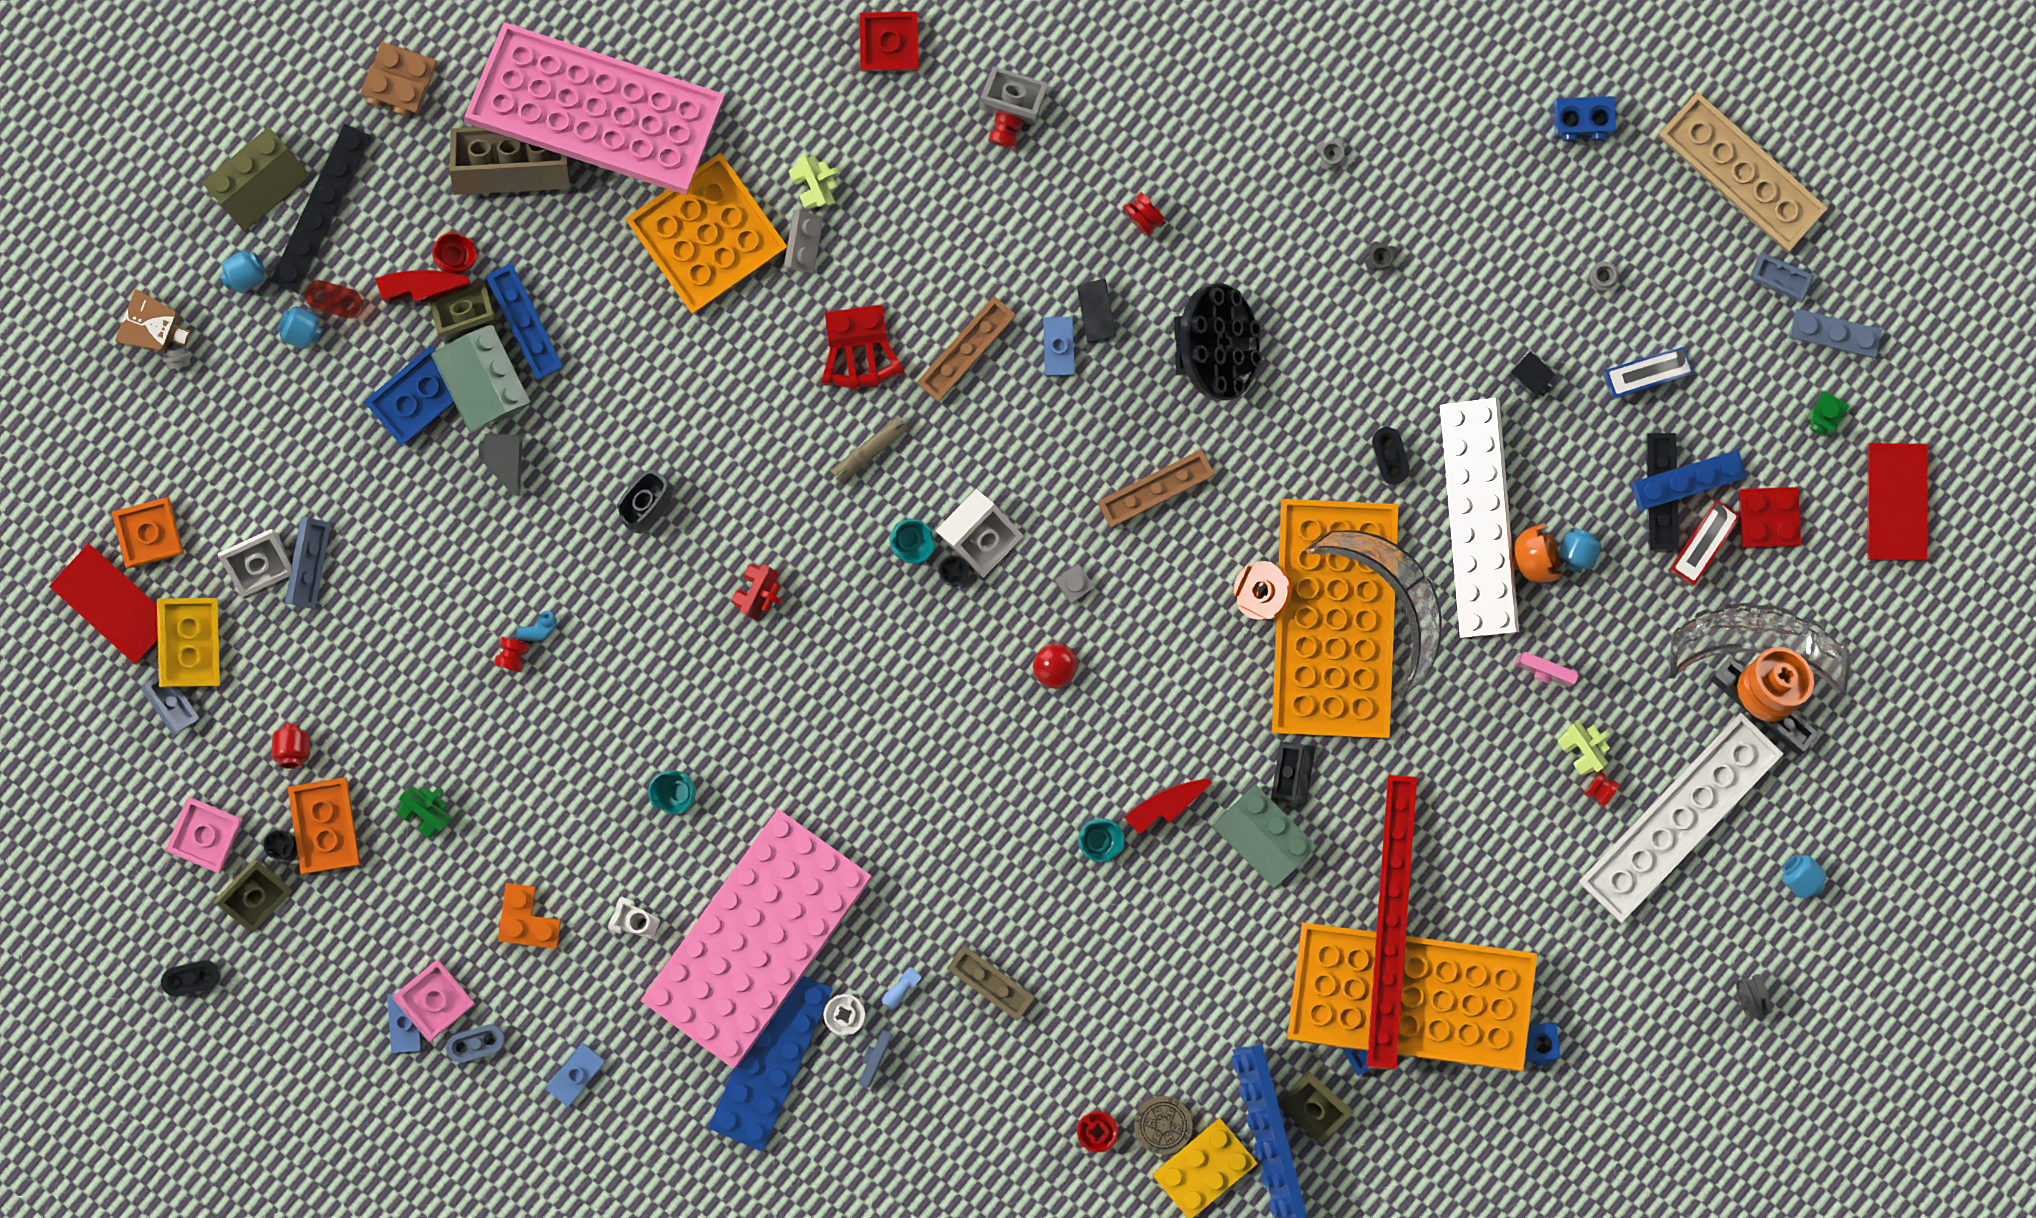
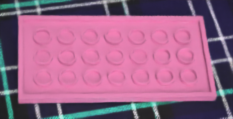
[464,22,725,195]
[640,809,873,1070]

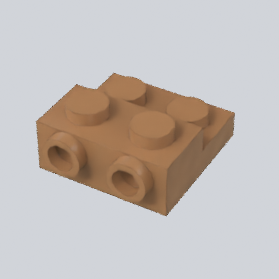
[360,41,437,118]

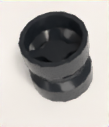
[939,555,968,587]
[263,830,297,860]

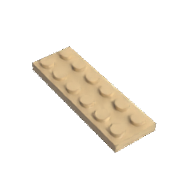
[1658,92,1828,253]

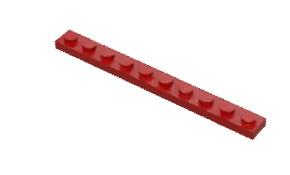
[1367,775,1417,1070]

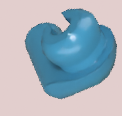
[517,611,557,641]

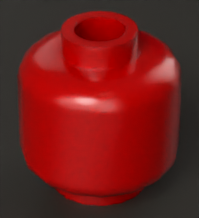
[272,724,310,769]

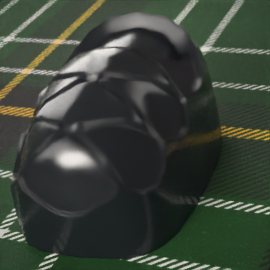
[617,470,675,534]

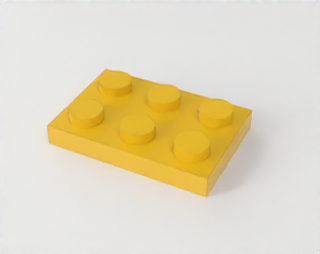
[157,598,220,687]
[1152,1118,1258,1218]

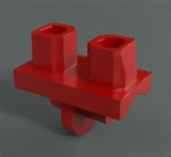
[731,564,784,621]

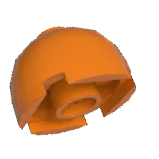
[1513,523,1562,584]

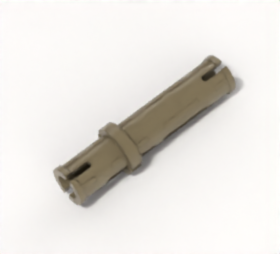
[830,415,909,485]

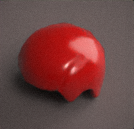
[432,232,478,275]
[1033,642,1078,689]

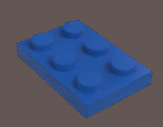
[364,345,455,447]

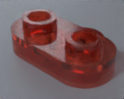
[305,280,363,319]

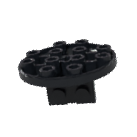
[1174,283,1262,401]

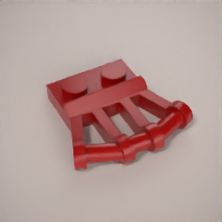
[821,304,905,391]

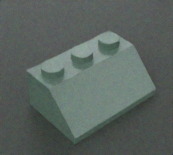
[431,324,530,433]
[1212,784,1318,888]

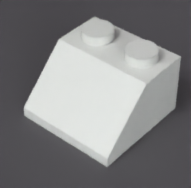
[936,489,1024,578]

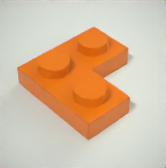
[498,883,561,949]

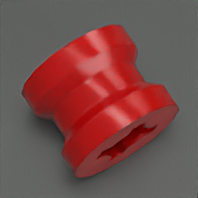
[1584,771,1620,808]

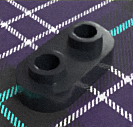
[1372,427,1410,485]
[161,960,221,997]

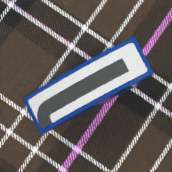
[1602,347,1694,400]

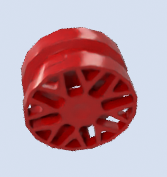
[1123,192,1166,238]
[1077,1111,1118,1153]

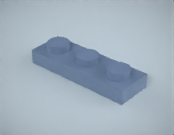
[1789,309,1882,359]
[285,517,331,609]

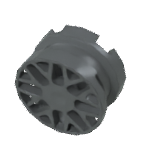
[1736,974,1772,1020]

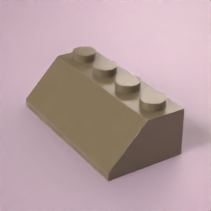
[449,127,570,195]

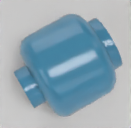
[220,250,266,293]
[277,306,323,349]
[1558,528,1601,573]
[1782,855,1826,899]

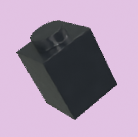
[1508,351,1556,399]

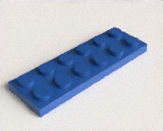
[708,976,833,1152]
[1232,1044,1308,1218]

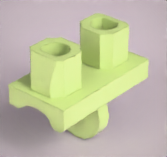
[789,155,840,209]
[1558,720,1610,776]

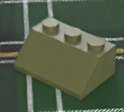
[202,126,311,232]

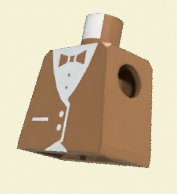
[115,289,191,353]

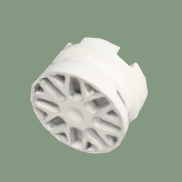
[824,994,866,1036]

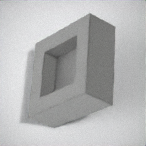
[1054,563,1095,604]

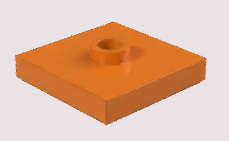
[112,497,184,569]

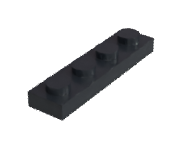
[1645,433,1679,551]
[1710,656,1819,757]

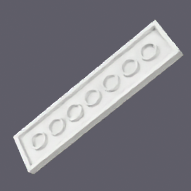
[1440,398,1519,638]
[1578,713,1784,923]

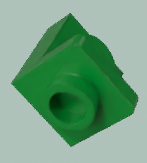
[1805,390,1850,437]

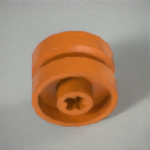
[1737,647,1814,722]

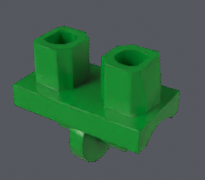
[396,785,454,839]

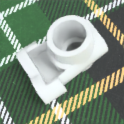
[608,897,660,939]

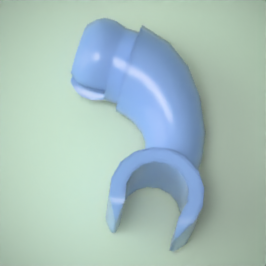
[882,967,921,1009]

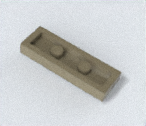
[946,945,1035,1021]

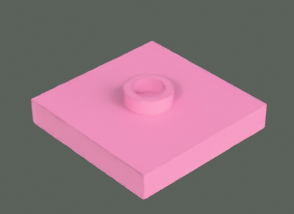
[1514,652,1578,687]
[165,797,244,874]
[391,959,475,1043]

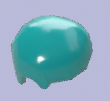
[889,519,936,564]
[648,770,696,815]
[1078,818,1125,862]

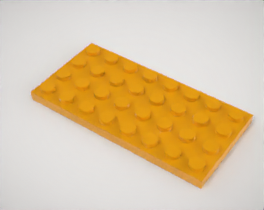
[1271,499,1399,739]
[1287,922,1537,1072]

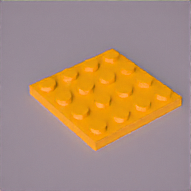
[625,152,787,315]

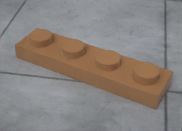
[916,296,1016,403]
[1097,449,1215,529]

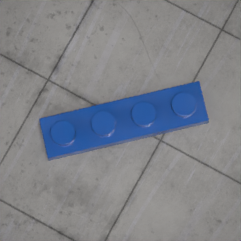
[486,263,564,381]
[1630,449,1747,511]

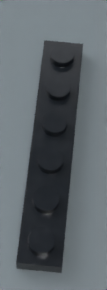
[270,123,372,294]

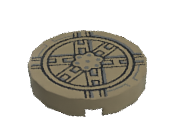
[1134,1095,1193,1155]

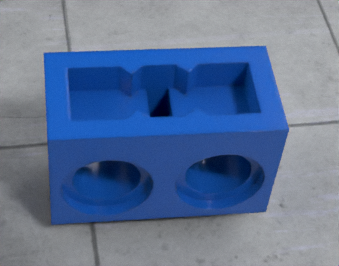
[1553,96,1616,142]
[1523,1022,1560,1068]

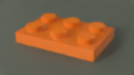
[287,777,361,874]

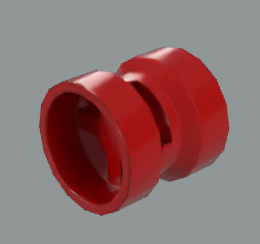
[988,112,1024,149]
[493,637,530,673]

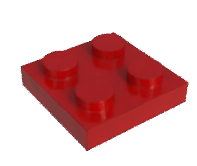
[859,11,919,72]
[1738,487,1801,548]

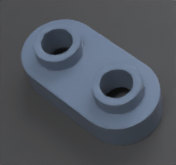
[446,1024,505,1063]

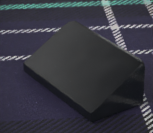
[1076,278,1116,343]
[1271,741,1315,805]

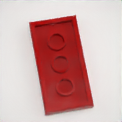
[1867,443,1928,561]
[49,543,158,665]

